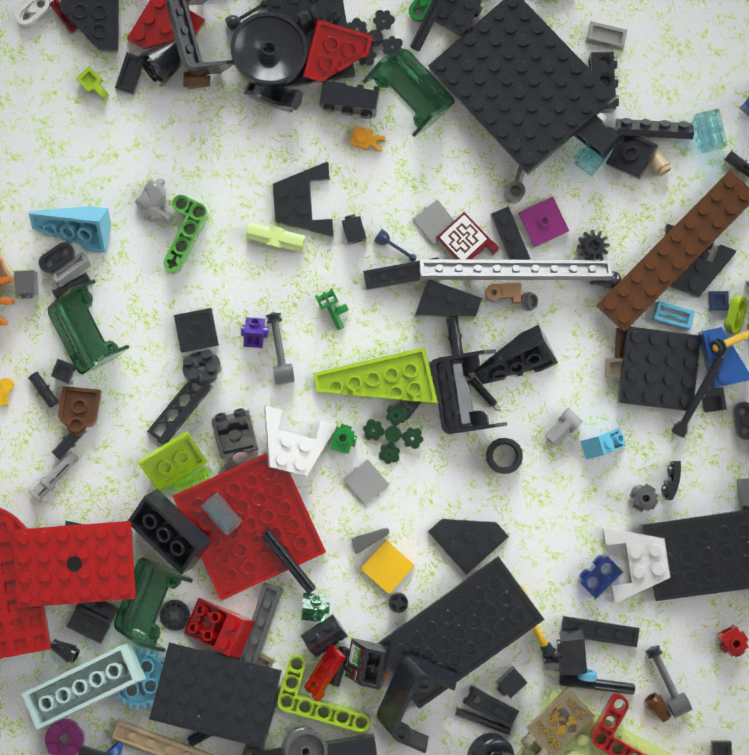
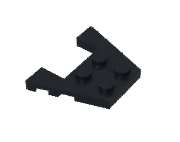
[273,162,334,237]
[665,224,737,298]

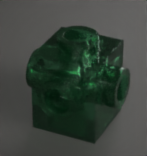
[302,593,330,622]

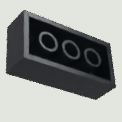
[128,489,212,575]

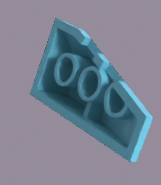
[28,206,111,253]

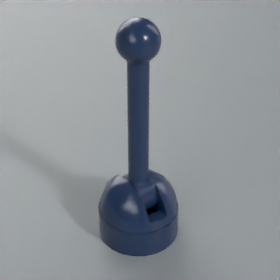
[374,228,416,261]

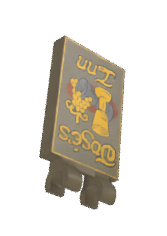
[520,687,595,755]

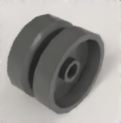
[281,726,328,755]

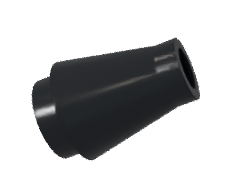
[51,639,80,663]

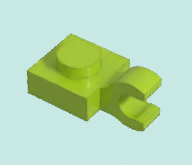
[76,66,109,100]

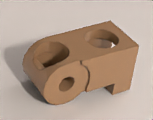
[485,283,521,304]

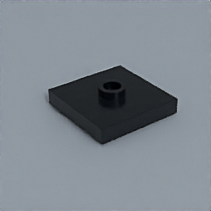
[606,135,658,180]
[174,308,219,353]

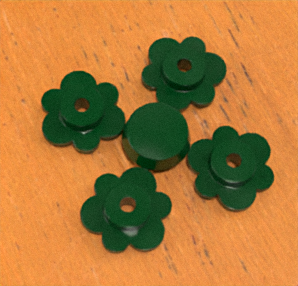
[363,404,424,464]

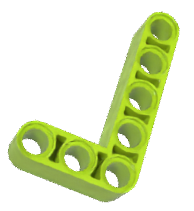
[277,653,370,732]

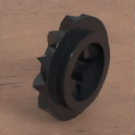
[159,600,190,631]

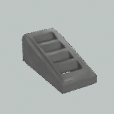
[352,527,390,554]

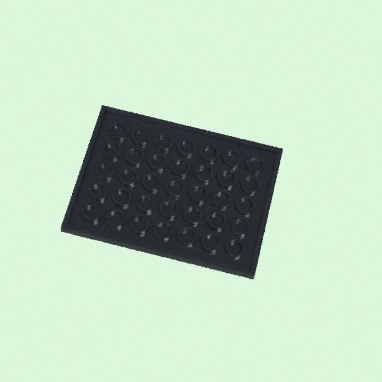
[428,0,616,175]

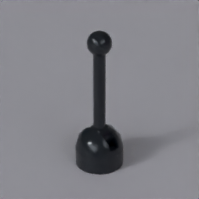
[225,1,267,32]

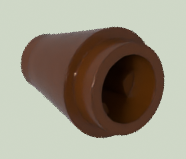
[183,72,211,89]
[644,693,671,722]

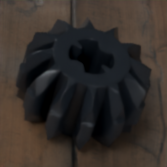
[577,230,610,261]

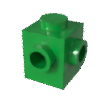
[330,424,358,454]

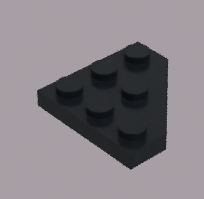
[61,0,119,52]
[428,519,509,575]

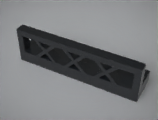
[147,382,214,446]

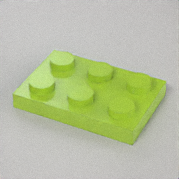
[138,431,208,491]

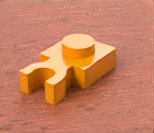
[350,125,386,152]

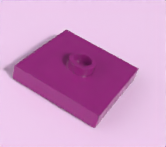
[518,197,569,248]

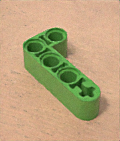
[163,195,209,274]

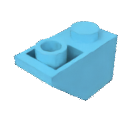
[580,428,626,460]

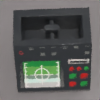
[345,638,390,690]

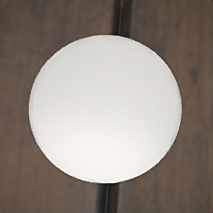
[233,452,248,462]

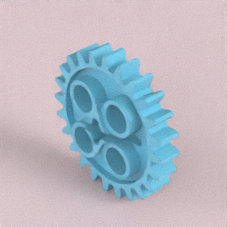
[115,646,164,710]

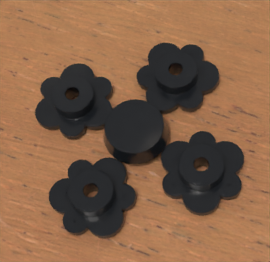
[347,10,403,66]

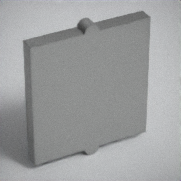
[413,200,454,245]
[344,459,390,505]

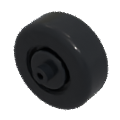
[467,733,514,755]

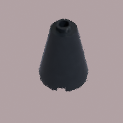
[139,39,182,87]

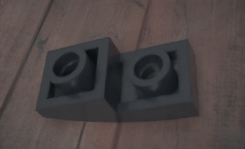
[661,461,681,501]

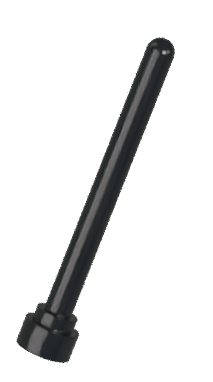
[671,354,725,438]

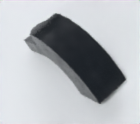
[244,82,304,113]

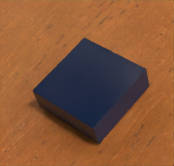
[708,291,729,311]

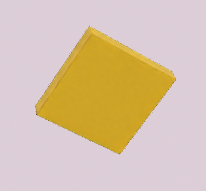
[361,540,415,594]

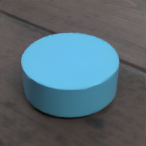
[577,669,597,682]

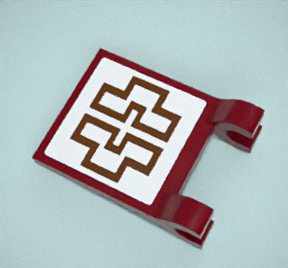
[436,212,500,260]

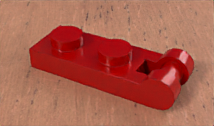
[304,645,346,701]

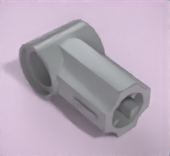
[544,408,583,447]

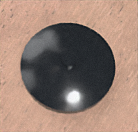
[231,12,308,87]

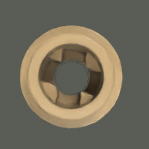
[650,150,671,177]

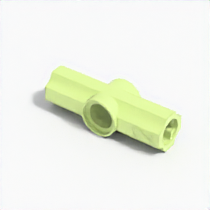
[246,222,305,253]

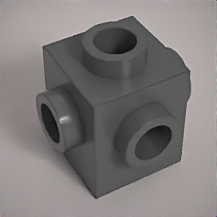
[629,483,659,512]

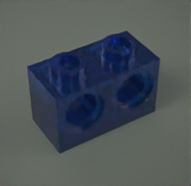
[577,554,623,599]

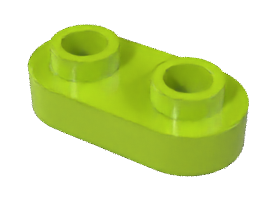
[724,296,747,334]

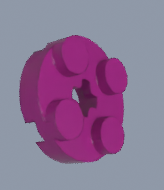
[45,718,85,755]

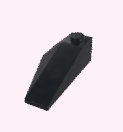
[474,324,558,384]

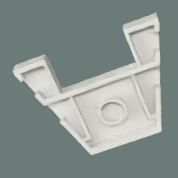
[264,406,337,476]
[603,527,670,603]

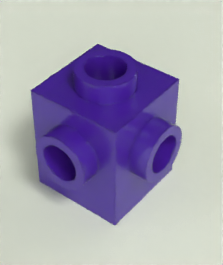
[241,317,269,348]

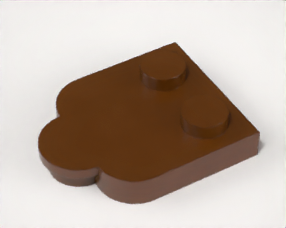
[58,386,102,436]

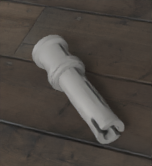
[28,451,79,503]

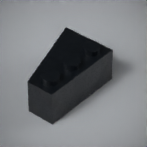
[319,81,380,119]
[414,280,482,318]

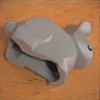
[134,178,173,224]

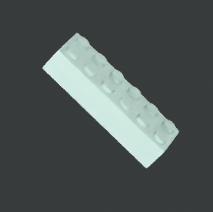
[22,643,146,730]

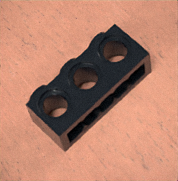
[588,52,619,113]

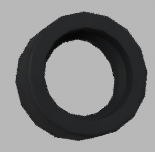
[486,438,523,474]

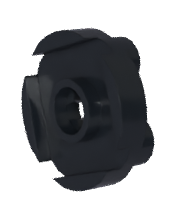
[182,349,222,386]

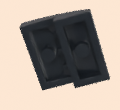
[66,601,119,644]

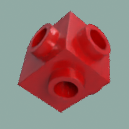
[717,625,749,657]

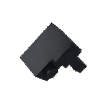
[543,629,587,676]

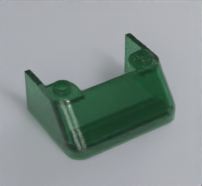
[362,49,455,137]
[48,279,129,374]
[114,557,193,652]

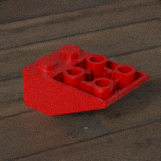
[184,598,255,657]

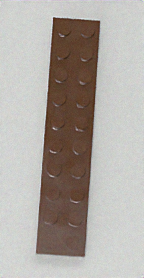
[596,170,749,333]

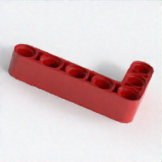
[589,693,648,755]

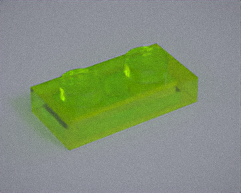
[173,466,212,491]

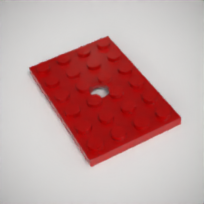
[13,521,136,608]

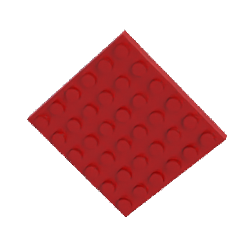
[173,452,326,601]

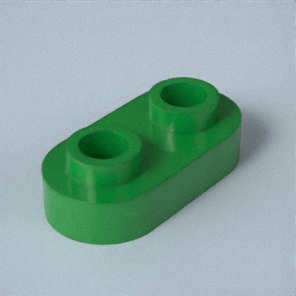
[409,0,432,22]

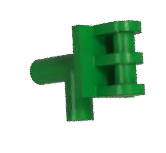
[315,288,349,330]

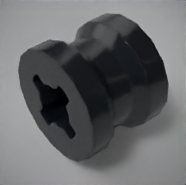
[389,592,408,613]

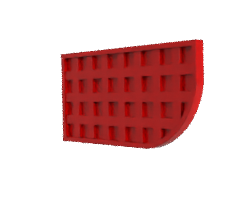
[0,507,52,659]

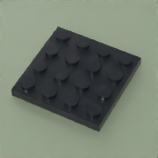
[617,326,701,411]

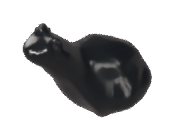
[590,271,622,289]

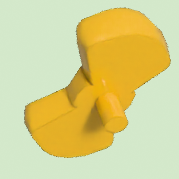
[0,378,15,406]

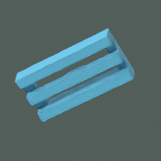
[652,301,695,330]

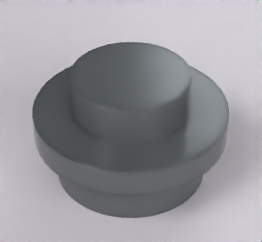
[521,292,538,311]

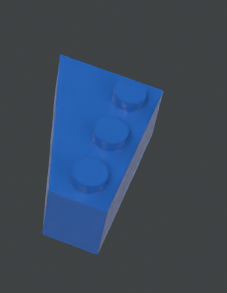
[698,327,749,388]

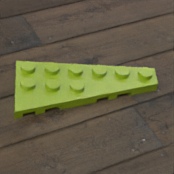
[313,347,438,404]

